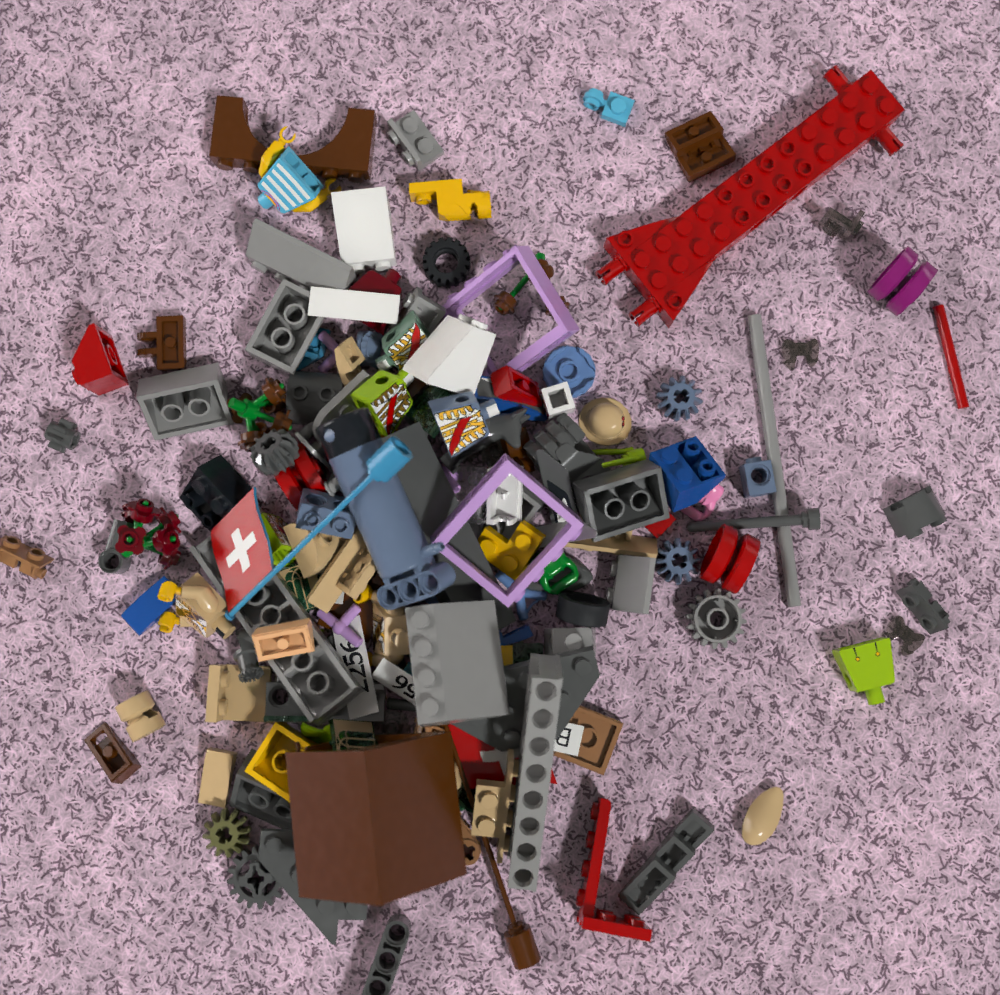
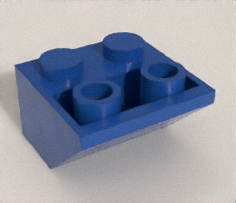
[649,436,726,513]

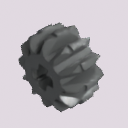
[250,428,300,476]

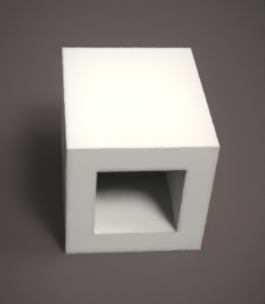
[540,381,575,420]

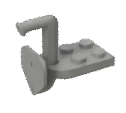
[294,370,371,497]

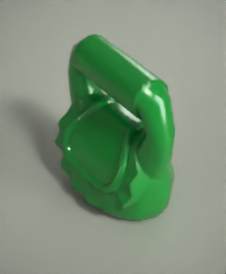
[529,551,579,595]

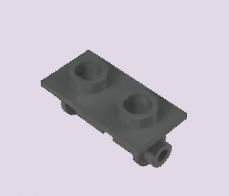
[896,578,950,635]

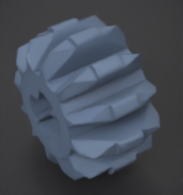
[656,376,703,422]
[655,538,701,585]

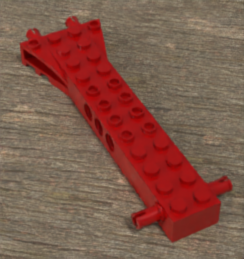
[595,65,905,328]

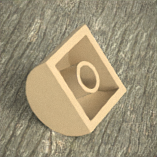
[283,522,347,578]

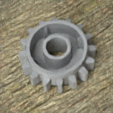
[685,589,747,649]

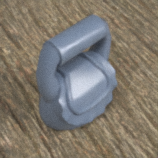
[356,330,394,369]

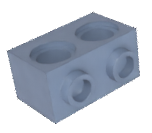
[295,488,356,539]

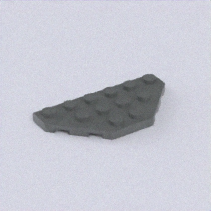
[452,645,600,752]

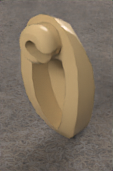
[742,787,784,845]

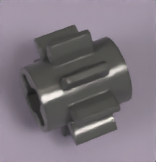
[45,418,81,453]

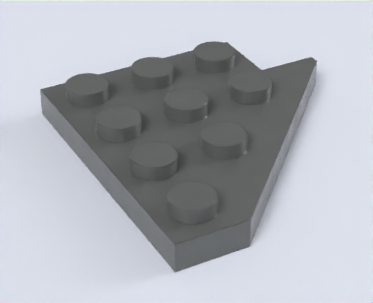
[258,828,368,944]

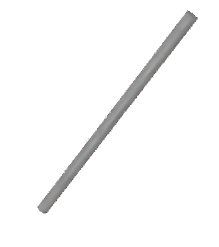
[748,314,801,607]

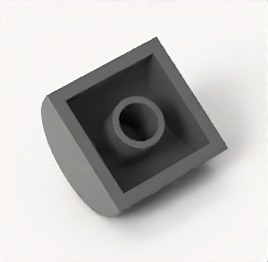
[286,371,344,425]

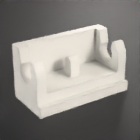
[486,466,523,526]

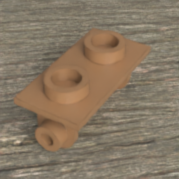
[0,535,54,579]

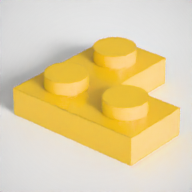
[478,520,546,581]

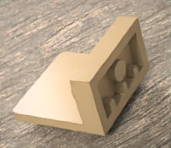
[205,664,272,723]

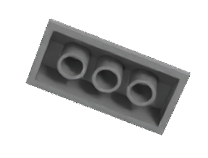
[246,218,358,292]

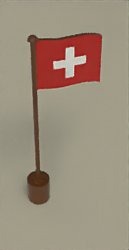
[440,724,557,970]

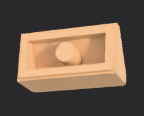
[252,618,315,662]

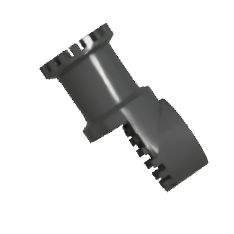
[233,627,264,683]

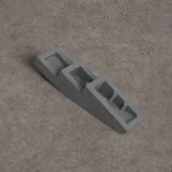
[618,808,714,915]

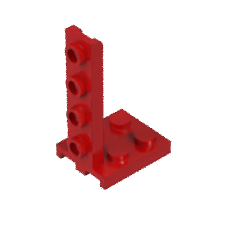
[576,797,652,942]

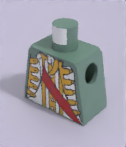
[375,310,431,371]

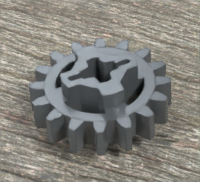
[227,844,284,909]

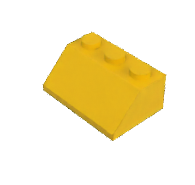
[245,722,317,802]

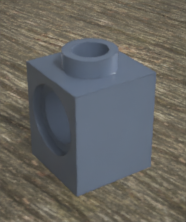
[739,457,777,499]

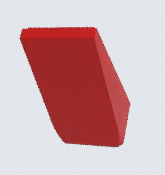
[491,365,542,407]

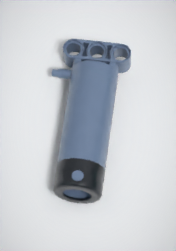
[315,407,456,610]

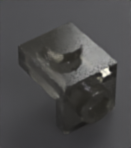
[818,207,865,241]

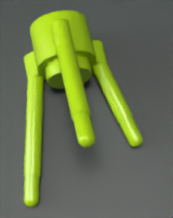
[592,446,647,468]

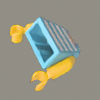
[257,126,341,213]

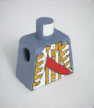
[428,391,500,458]

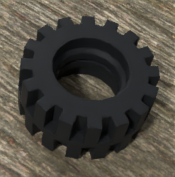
[423,237,471,289]

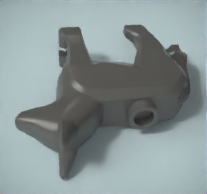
[404,389,531,474]

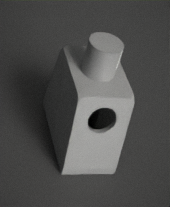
[544,628,596,656]

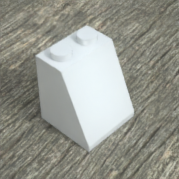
[331,186,397,274]
[403,314,496,394]

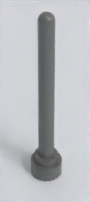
[686,508,821,532]

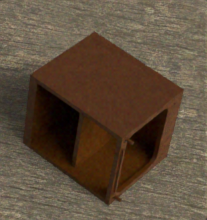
[285,727,467,906]

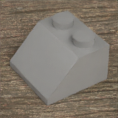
[606,555,656,614]

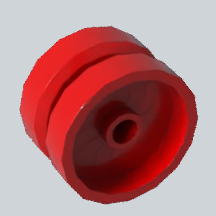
[274,442,328,511]
[699,523,761,594]

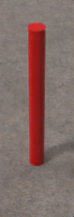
[933,304,969,409]

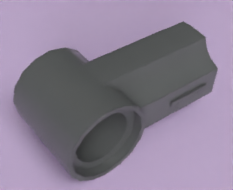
[98,519,134,574]

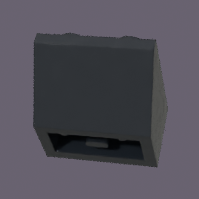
[179,455,252,532]

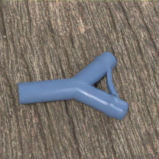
[495,570,547,621]

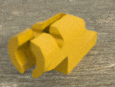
[409,179,492,221]

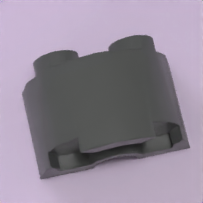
[882,486,947,540]

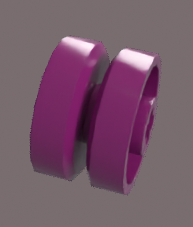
[867,246,938,316]

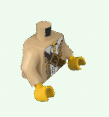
[157,572,236,639]
[353,584,410,667]

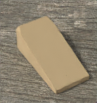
[198,747,238,808]

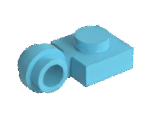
[583,88,635,127]

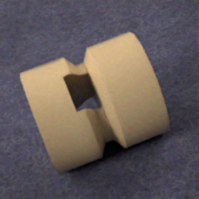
[115,690,166,743]

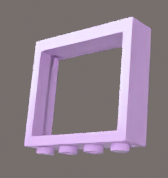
[443,244,580,377]
[430,453,584,607]

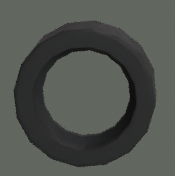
[555,591,610,627]

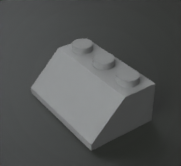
[245,278,325,375]
[136,362,234,440]

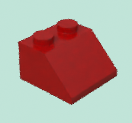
[72,323,129,396]

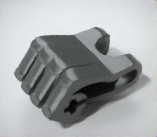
[523,413,611,512]

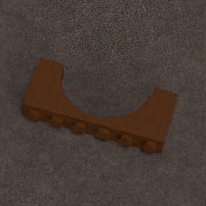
[209,95,377,183]

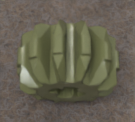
[202,808,252,858]

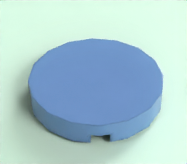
[543,346,596,398]

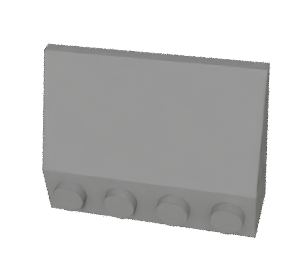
[405,600,510,727]

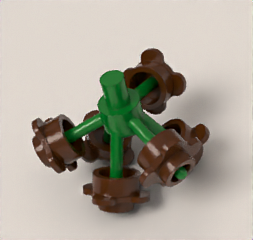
[227,377,293,452]

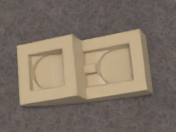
[334,336,365,387]

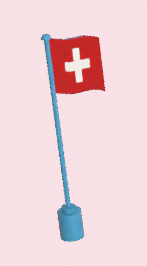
[211,436,413,620]

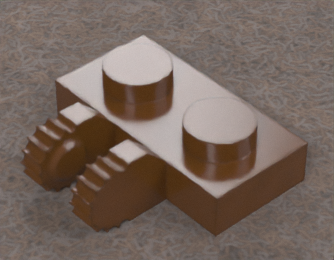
[137,315,187,371]

